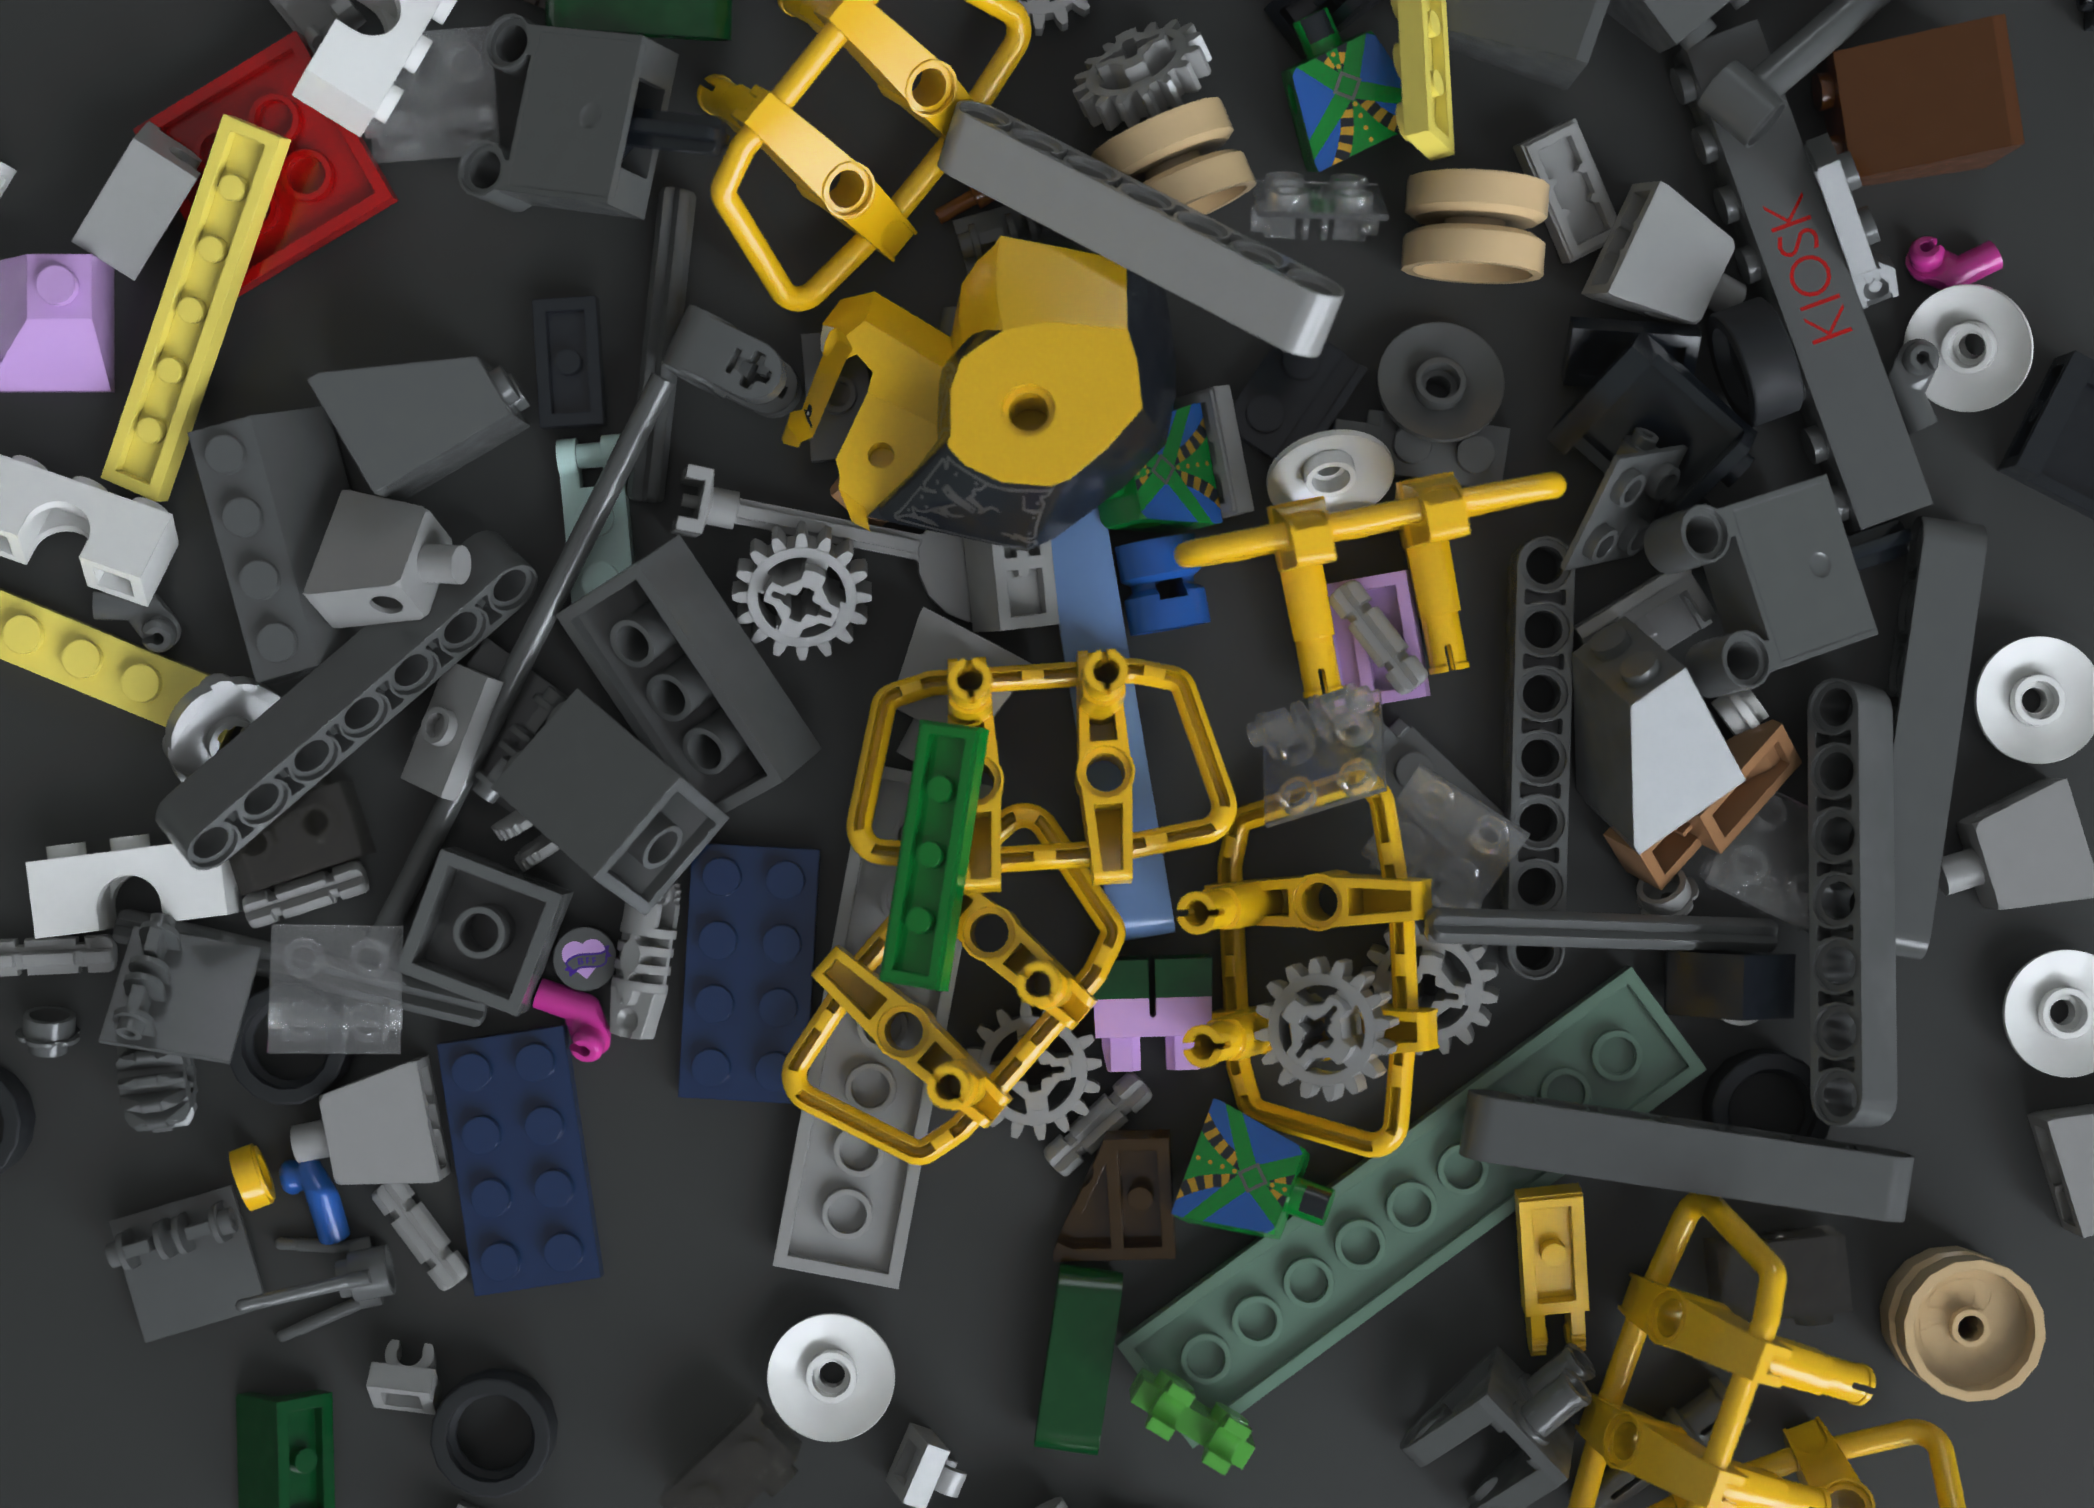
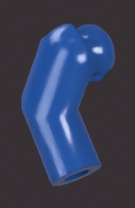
[279,1159,350,1245]

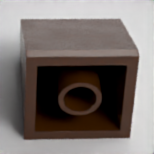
[1811,14,2025,187]

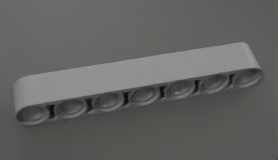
[938,100,1344,357]

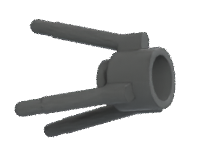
[235,1235,396,1342]

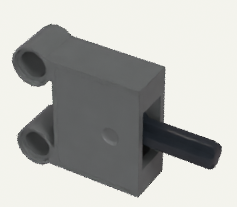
[458,13,730,220]
[1643,474,1913,698]

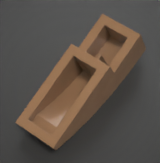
[1603,719,1802,891]

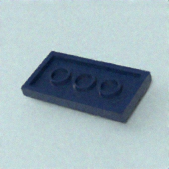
[678,843,821,1104]
[437,1024,604,1297]

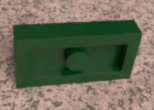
[236,1389,335,1508]

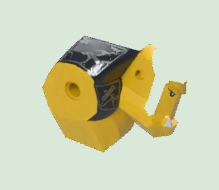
[781,236,1176,551]

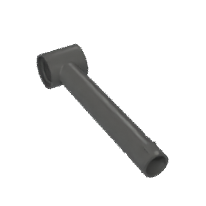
[1697,0,1893,148]

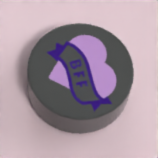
[553,926,619,991]

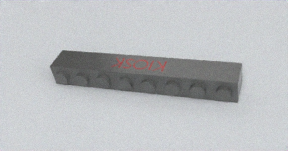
[1670,19,1934,534]

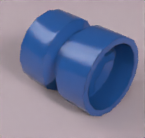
[1114,533,1211,636]

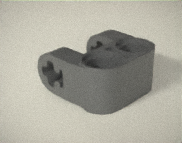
[660,304,802,418]

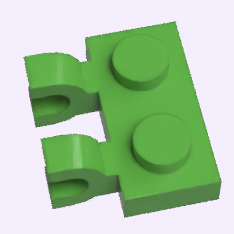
[1129,1367,1256,1476]

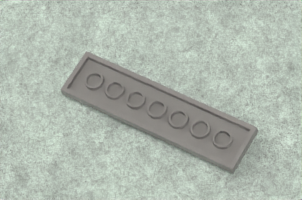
[773,766,992,1289]

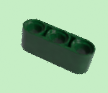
[545,0,732,41]
[1034,1263,1123,1456]

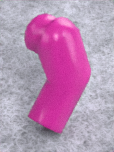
[1905,236,2003,290]
[533,978,611,1063]

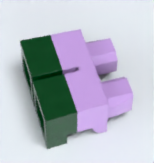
[1093,953,1213,1072]

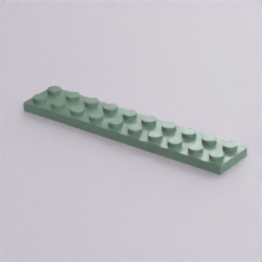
[1116,965,1707,1449]

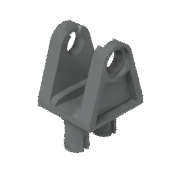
[1399,1343,1596,1508]

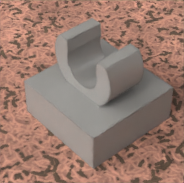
[366,1339,442,1415]
[885,1422,967,1508]

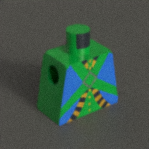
[1281,7,1402,172]
[1098,403,1223,534]
[1171,1098,1335,1240]

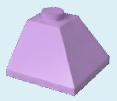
[0,254,115,393]

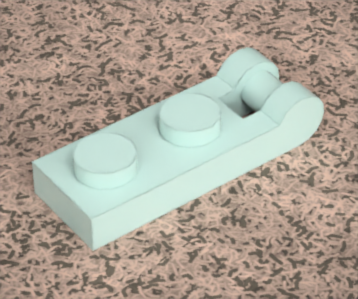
[556,433,635,603]

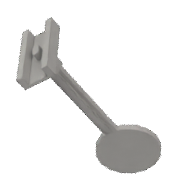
[670,464,972,622]

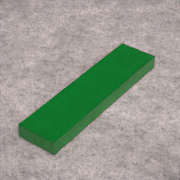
[879,719,989,992]

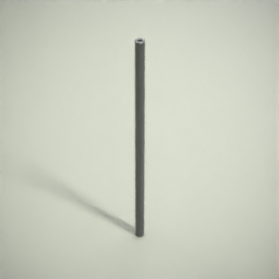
[366,373,675,952]

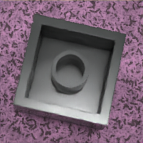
[395,847,574,1017]

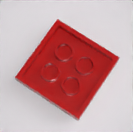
[133,30,399,297]

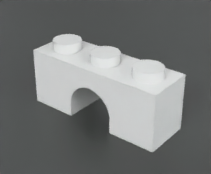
[292,0,457,138]
[0,454,179,607]
[25,834,243,939]

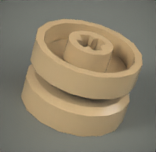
[1091,97,1257,215]
[1401,169,1550,284]
[1880,1246,2046,1402]

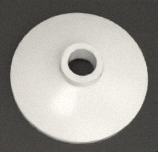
[1904,284,2034,412]
[1266,429,1395,513]
[1974,636,2094,764]
[2002,949,2094,1078]
[767,1313,895,1442]

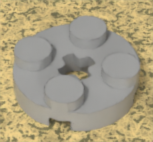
[162,673,281,783]

